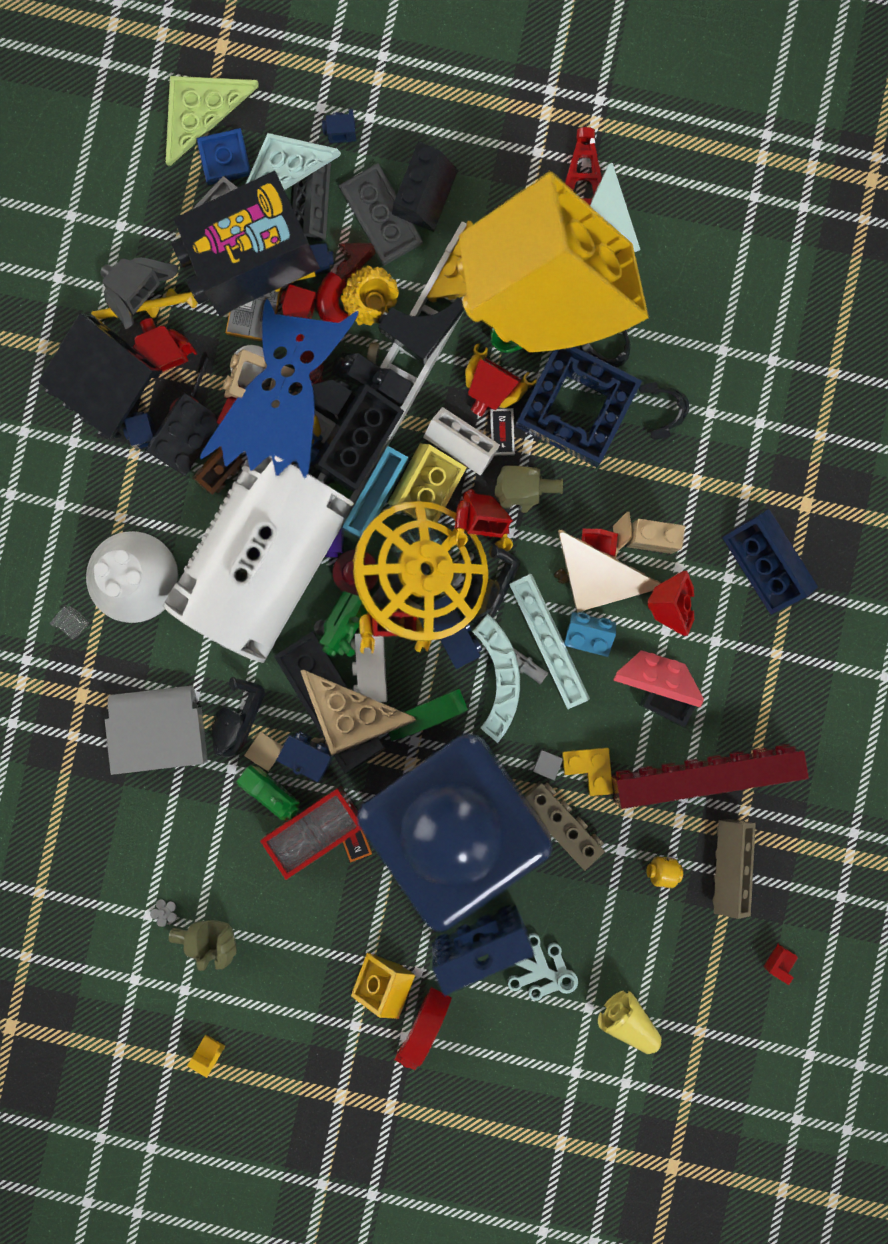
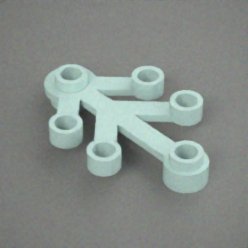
[508,933,578,1001]

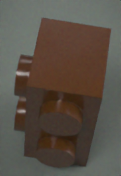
[192,447,243,495]

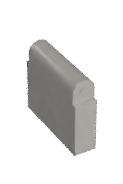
[105,685,208,775]

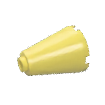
[598,991,662,1054]

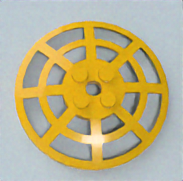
[353,501,488,641]

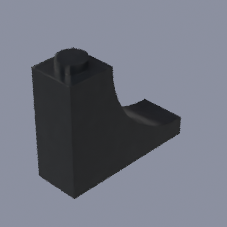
[378,298,465,365]

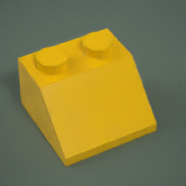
[351,953,415,1019]

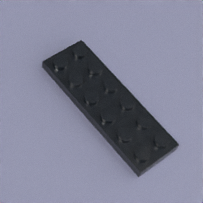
[274,631,386,774]

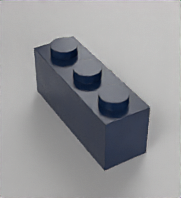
[433,596,482,669]

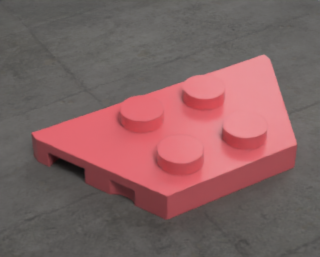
[614,650,704,707]

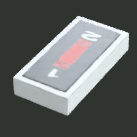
[490,409,515,456]

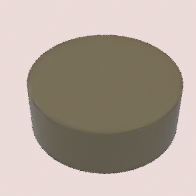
[367,342,380,365]

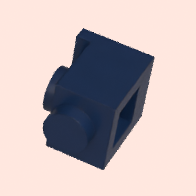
[322,109,356,143]

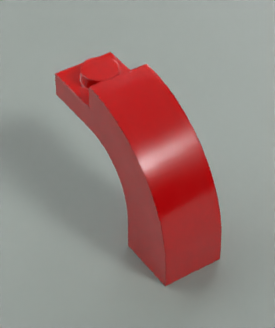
[394,987,452,1070]

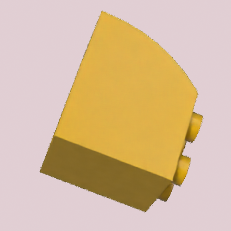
[457,172,649,352]

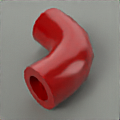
[316,271,349,323]

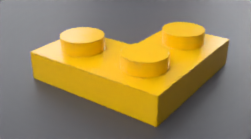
[562,747,613,796]

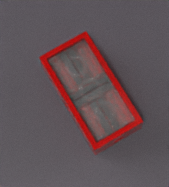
[260,785,361,880]

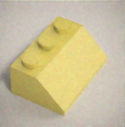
[388,443,467,523]

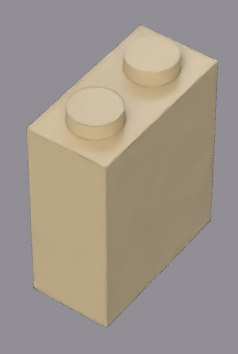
[627,519,685,554]

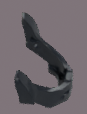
[580,329,631,368]
[639,382,689,440]

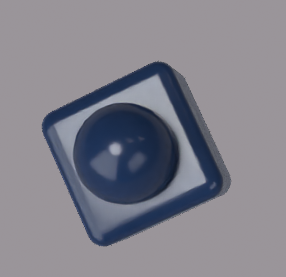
[357,734,552,931]

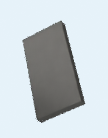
[339,163,423,266]

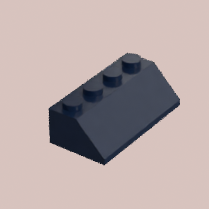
[722,509,818,615]

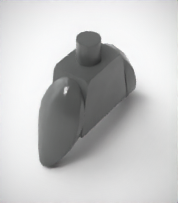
[100,257,179,329]

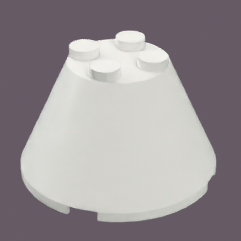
[86,531,178,623]

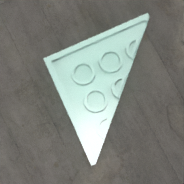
[246,133,341,190]
[590,163,640,252]

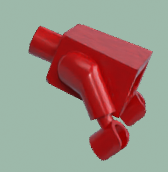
[133,318,197,373]

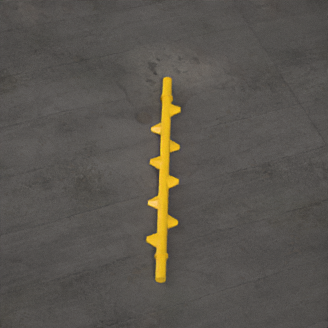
[91,272,316,320]

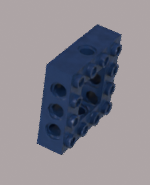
[516,347,642,468]
[432,905,535,996]

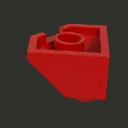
[648,571,694,636]

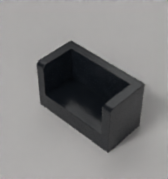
[639,691,695,727]

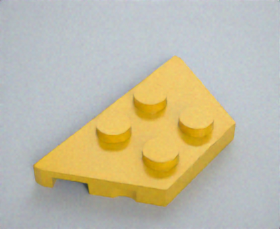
[427,221,473,302]

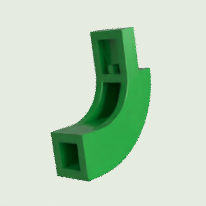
[389,689,468,741]

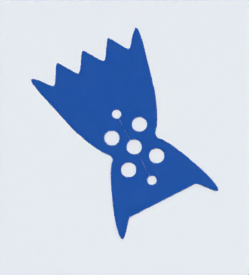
[200,299,358,478]

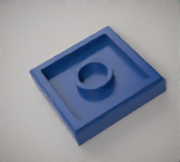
[196,128,251,185]

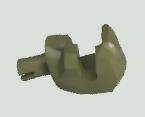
[495,466,563,513]
[169,920,236,971]

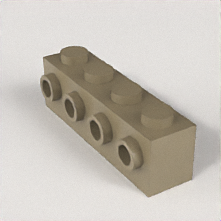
[524,781,605,871]
[713,819,756,919]

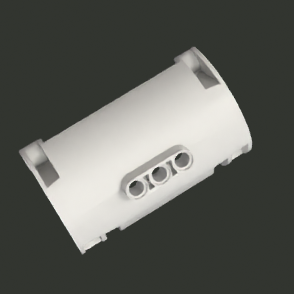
[163,456,355,663]

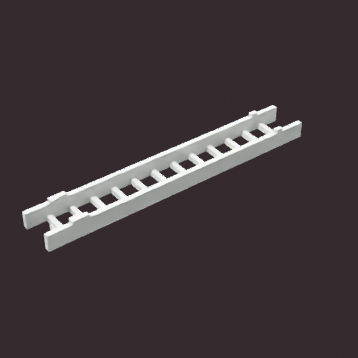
[317,221,467,503]

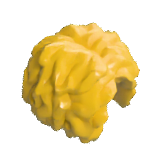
[341,265,399,326]

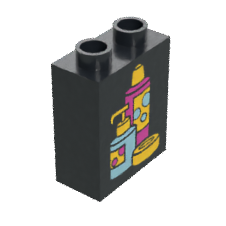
[171,170,320,316]

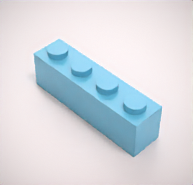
[342,446,409,538]

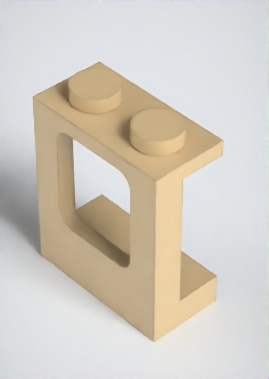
[223,349,295,408]

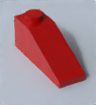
[280,284,317,342]

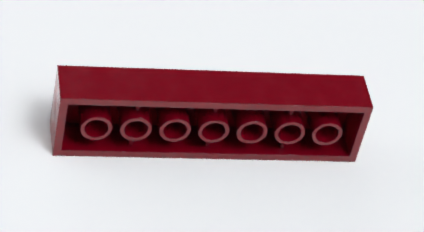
[611,744,809,809]

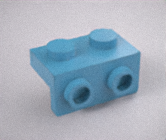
[564,612,616,657]

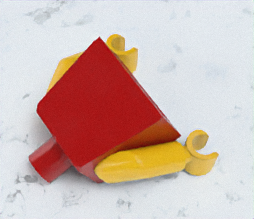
[465,344,537,417]
[359,608,431,653]

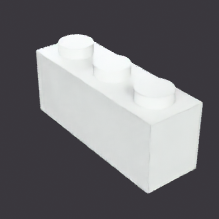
[423,407,500,475]
[351,634,388,702]

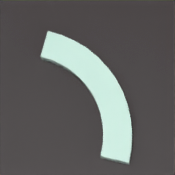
[472,614,520,743]

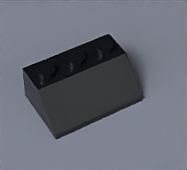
[392,141,458,232]

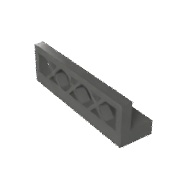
[293,142,331,241]

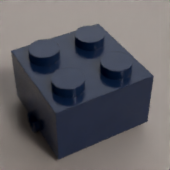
[276,731,334,782]

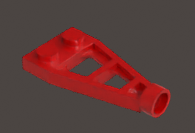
[565,127,602,206]

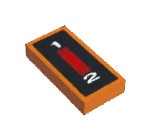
[336,817,372,863]

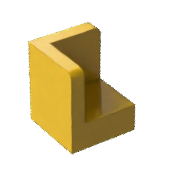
[187,1035,225,1078]

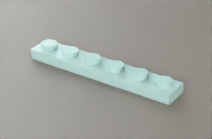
[509,574,590,709]

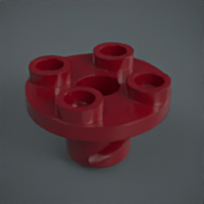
[333,550,379,596]

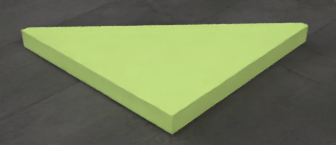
[166,76,258,166]

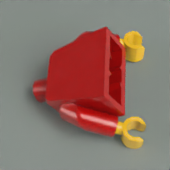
[449,489,513,551]

